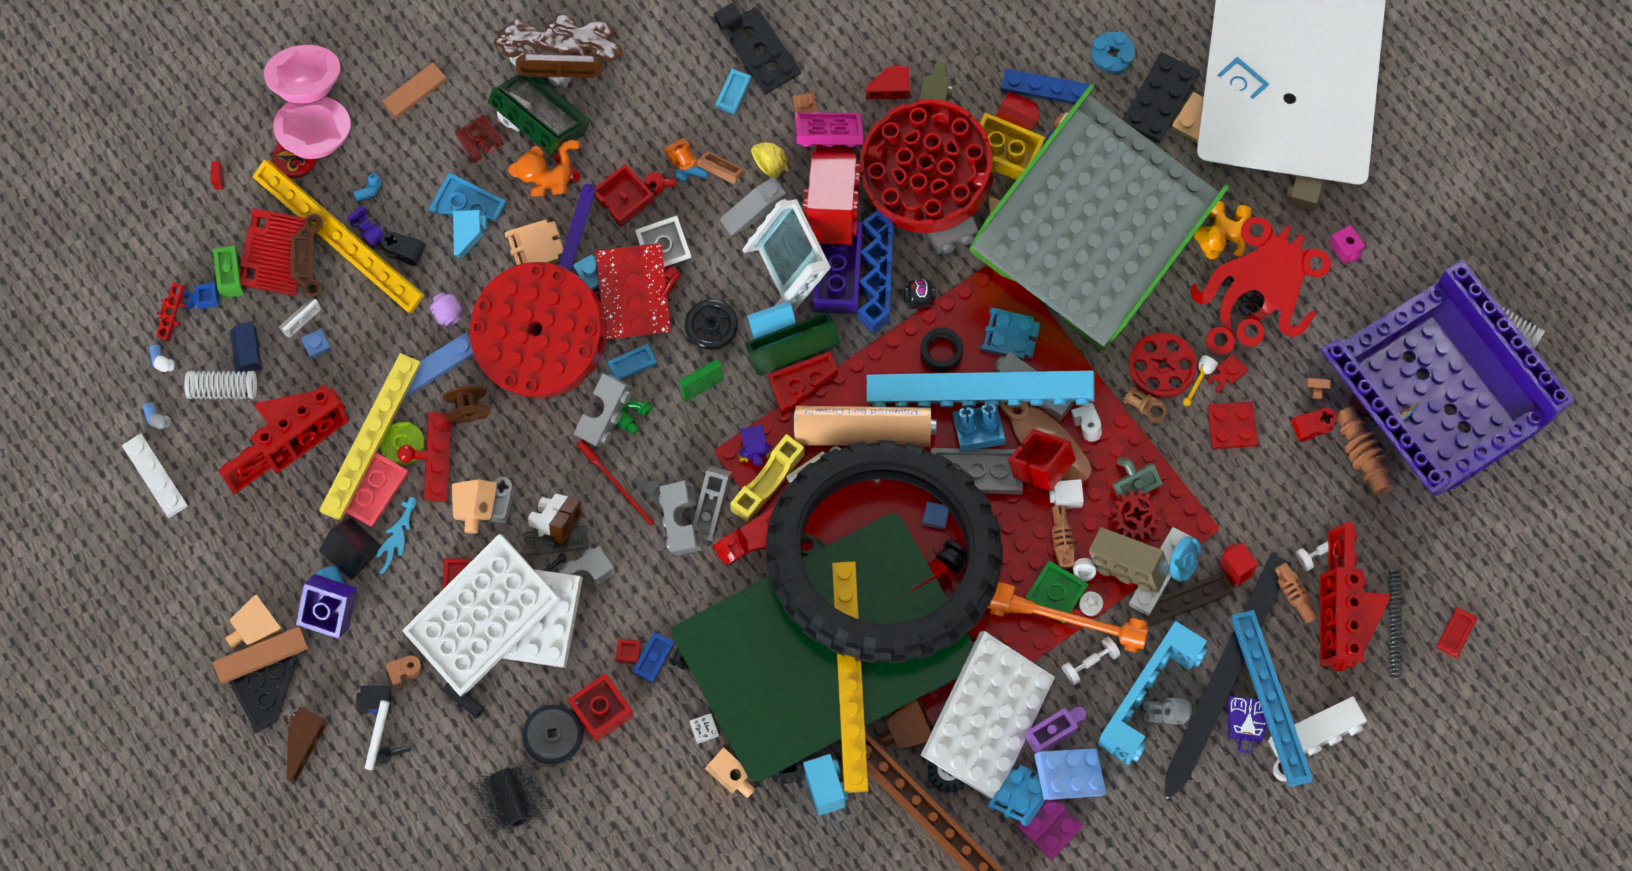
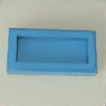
[607,343,657,381]

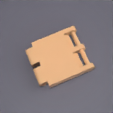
[504,219,564,265]

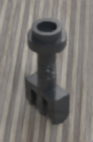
[1221,276,1264,317]

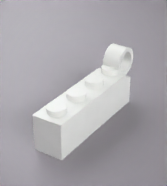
[1268,696,1367,781]

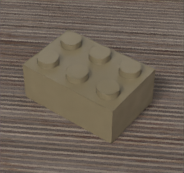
[1089,527,1170,593]

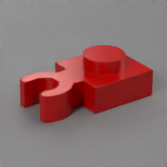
[1207,354,1248,393]

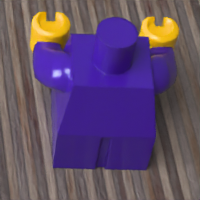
[739,425,773,466]

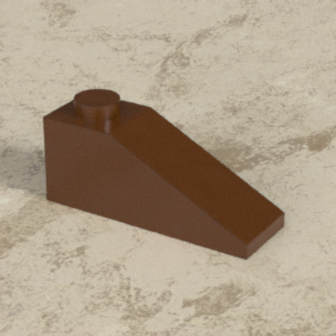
[286,707,328,785]

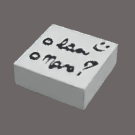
[689,713,719,744]

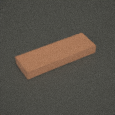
[382,62,447,119]

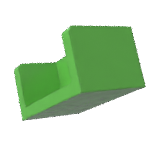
[213,245,244,299]

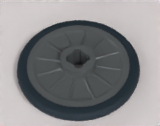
[522,705,583,764]

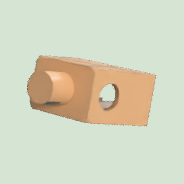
[452,479,497,534]
[225,594,284,649]
[705,747,756,798]

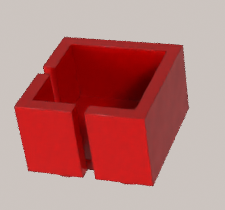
[1008,429,1076,491]

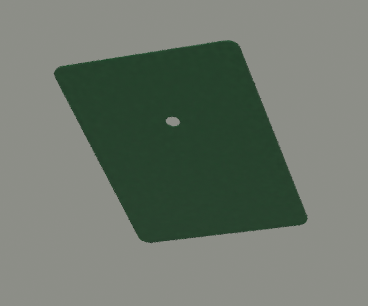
[672,514,974,782]

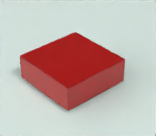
[210,161,224,190]
[615,638,642,665]

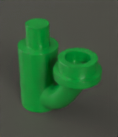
[617,400,653,435]

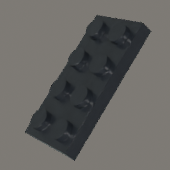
[1123,52,1200,143]

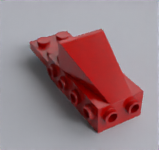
[218,384,349,495]
[1319,522,1390,671]

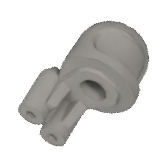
[1143,698,1192,724]

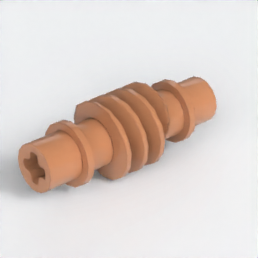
[1336,407,1393,495]

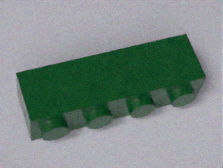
[745,311,841,375]

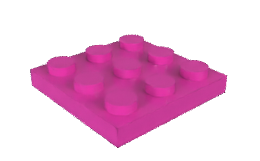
[795,112,863,147]

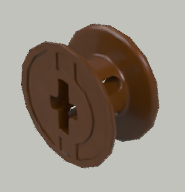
[443,385,490,423]

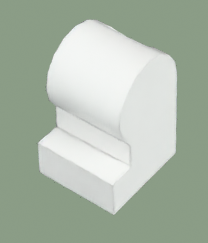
[1071,403,1102,442]

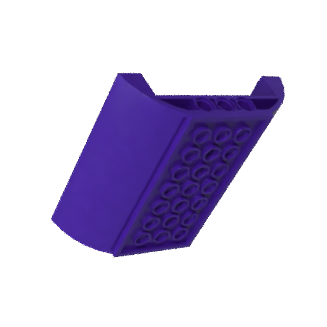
[1320,259,1575,496]

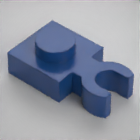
[183,282,220,309]

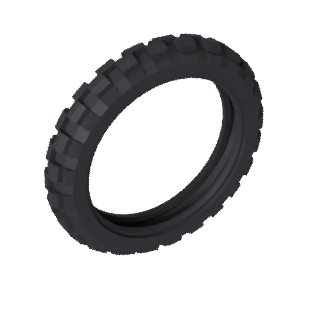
[766,440,1003,664]

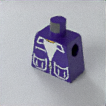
[1226,696,1267,753]

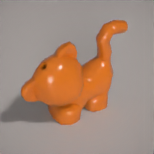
[508,140,580,197]

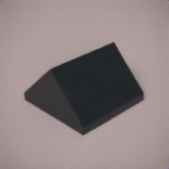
[319,518,382,580]

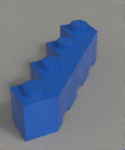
[858,210,893,335]

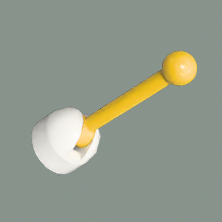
[1183,355,1218,406]

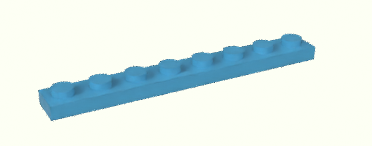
[1231,610,1313,787]

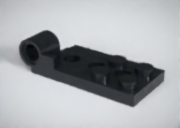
[713,3,801,95]

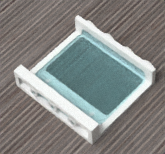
[742,199,831,312]

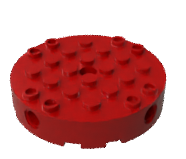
[859,99,995,233]
[470,262,607,399]

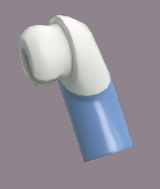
[149,345,175,372]

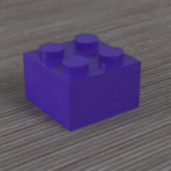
[296,574,357,639]

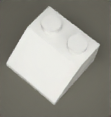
[635,216,692,267]

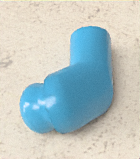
[675,165,708,182]
[354,174,382,202]

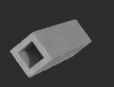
[995,352,1074,422]

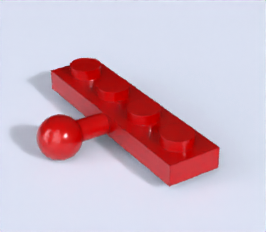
[397,412,451,502]

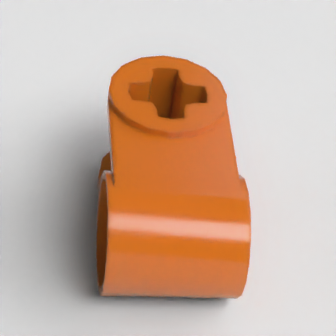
[664,138,698,170]

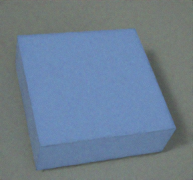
[922,502,949,530]

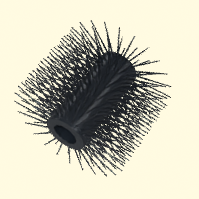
[469,760,551,836]

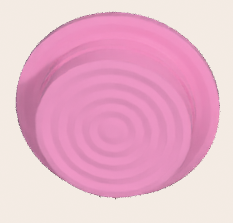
[264,45,341,104]
[273,96,351,159]

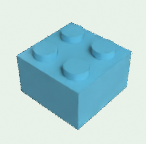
[803,754,848,816]

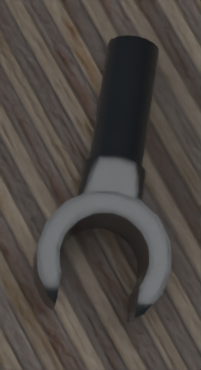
[377,745,411,764]

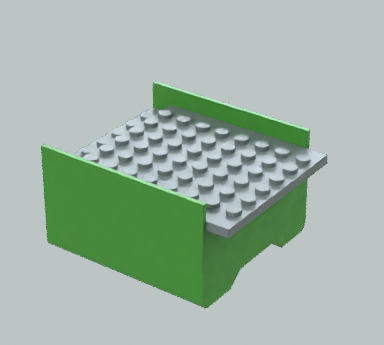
[969,84,1229,350]

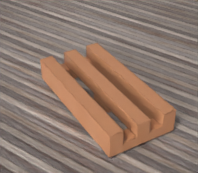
[696,151,745,184]

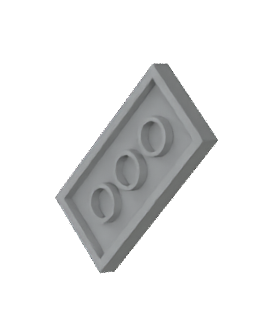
[931,448,1023,494]

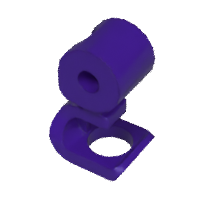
[347,205,384,249]

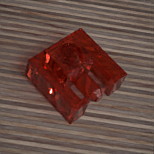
[455,114,504,163]

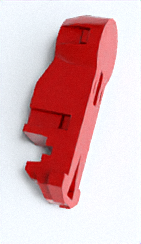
[712,506,775,566]

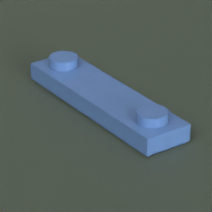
[404,333,474,399]

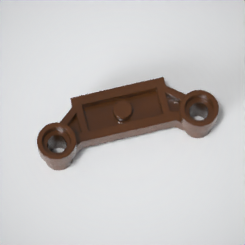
[290,214,323,298]

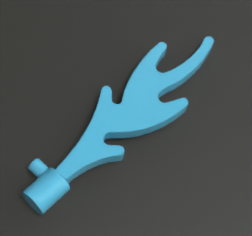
[376,497,418,574]

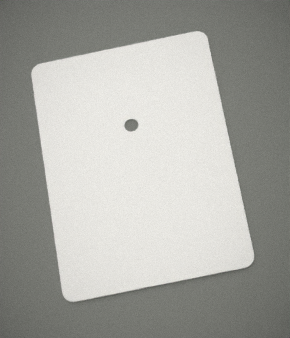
[1197,0,1386,185]

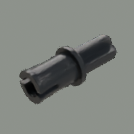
[443,683,485,719]

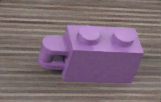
[1025,707,1086,754]

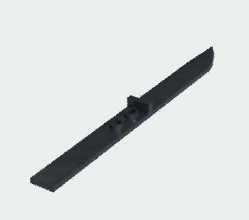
[1165,554,1292,799]

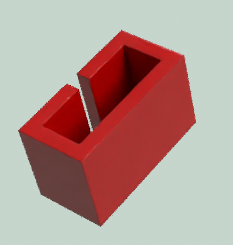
[1219,542,1258,588]

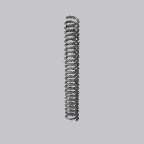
[1388,569,1403,679]

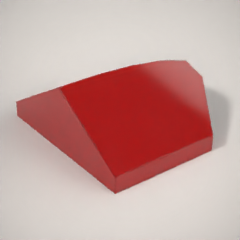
[996,92,1040,131]

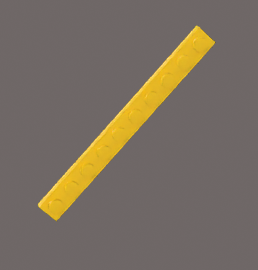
[253,160,425,313]
[832,561,868,793]

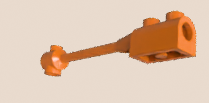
[988,582,1149,653]

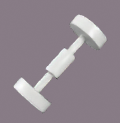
[1295,541,1328,571]
[1062,636,1121,685]

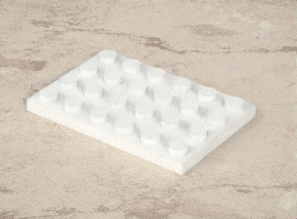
[402,534,561,696]
[921,631,1055,799]

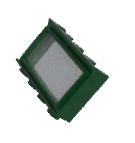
[488,74,590,156]

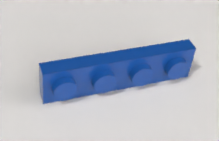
[1001,69,1090,105]

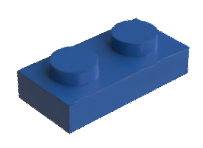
[632,632,675,684]

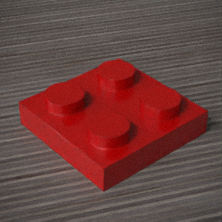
[1207,401,1258,450]

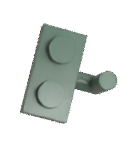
[1111,456,1163,504]

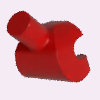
[644,172,676,197]

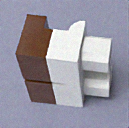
[528,493,582,544]

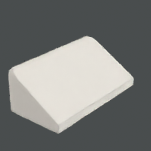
[278,298,321,338]

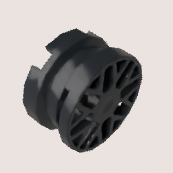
[936,540,967,574]

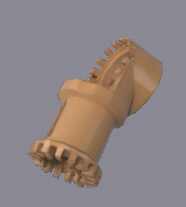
[1123,385,1167,423]

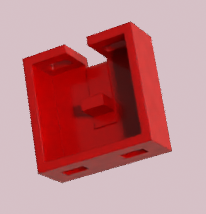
[593,164,655,227]

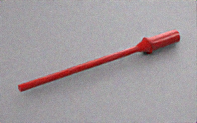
[577,440,655,526]

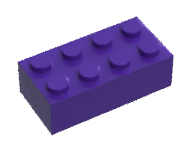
[813,221,862,314]

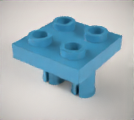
[952,403,1005,452]

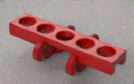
[156,282,187,341]

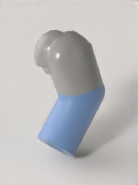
[143,403,171,429]

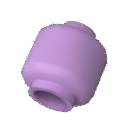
[430,292,463,327]

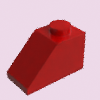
[866,65,909,100]

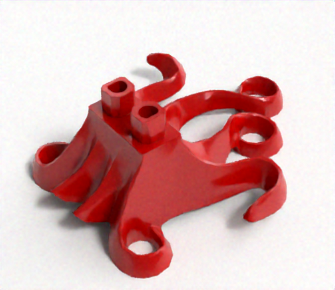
[1190,217,1331,355]

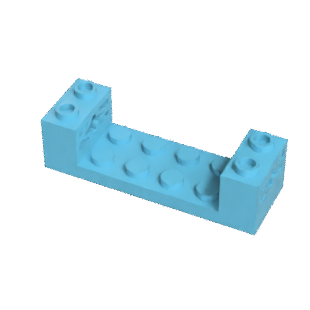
[1098,621,1207,765]

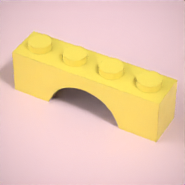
[730,434,805,523]

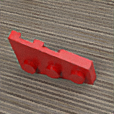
[767,351,839,415]

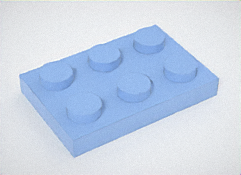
[1034,749,1106,800]

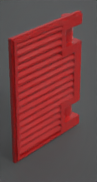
[240,208,311,296]

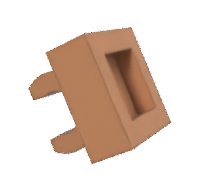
[793,93,817,113]
[1305,378,1331,399]

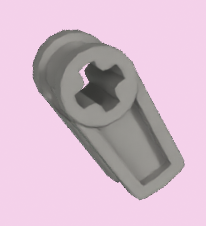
[491,477,515,524]

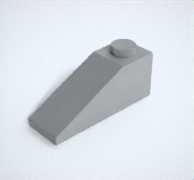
[719,177,786,237]
[693,466,733,541]

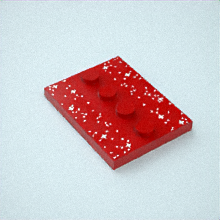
[594,243,671,340]

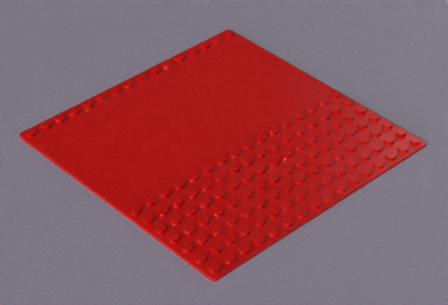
[715,265,1219,728]

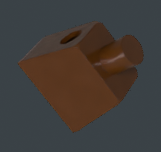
[879,699,933,750]

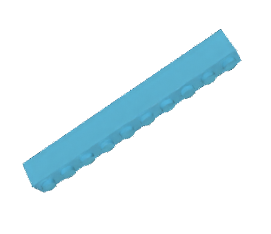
[867,371,1095,407]

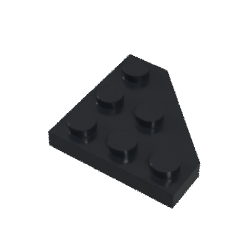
[229,655,297,733]

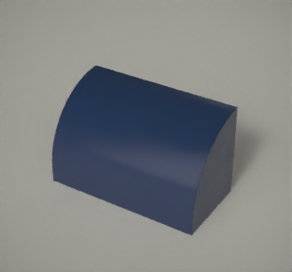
[230,321,262,374]

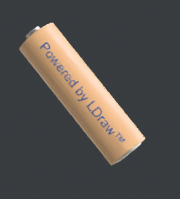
[794,406,936,447]

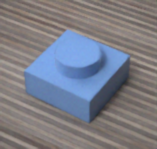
[301,329,331,359]

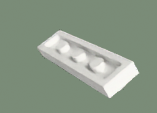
[122,434,188,518]
[1129,527,1191,616]

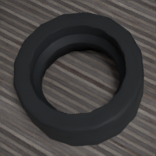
[920,327,963,373]

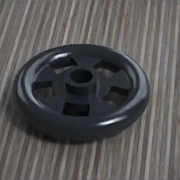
[685,299,738,350]

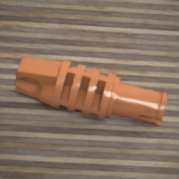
[1051,505,1075,569]
[1275,563,1318,625]

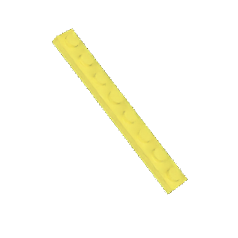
[319,353,421,521]

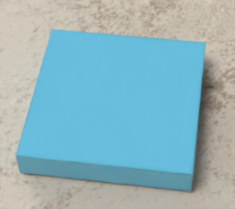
[747,301,796,340]

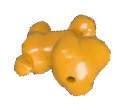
[1194,201,1252,260]

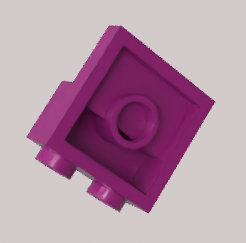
[1017,799,1084,861]

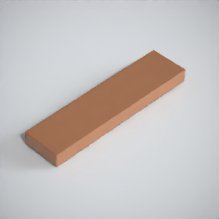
[213,626,309,684]

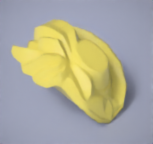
[751,142,789,179]

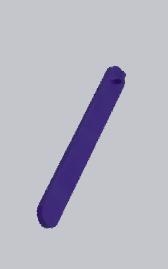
[558,183,595,271]

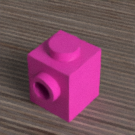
[1329,225,1365,264]

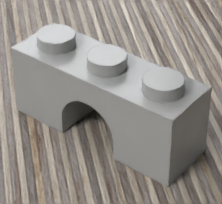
[573,373,633,447]
[659,480,704,556]
[558,546,615,586]

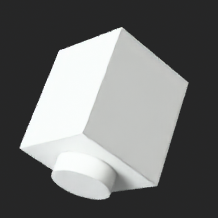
[1049,479,1083,509]

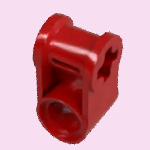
[1290,408,1337,442]

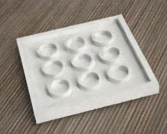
[502,570,583,668]

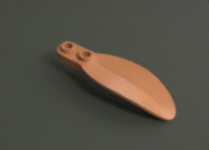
[998,402,1091,482]

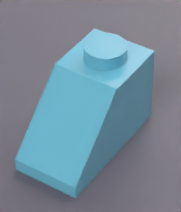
[453,210,488,258]

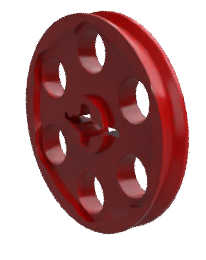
[1129,332,1197,398]

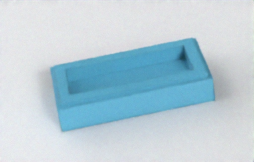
[715,69,752,115]

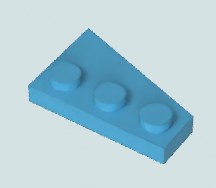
[428,172,507,222]

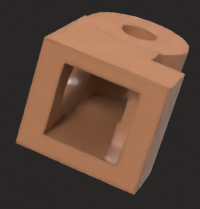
[385,655,422,690]

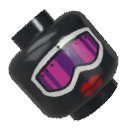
[903,280,936,309]

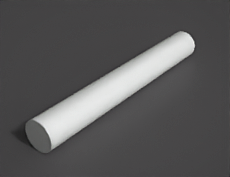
[365,700,390,770]

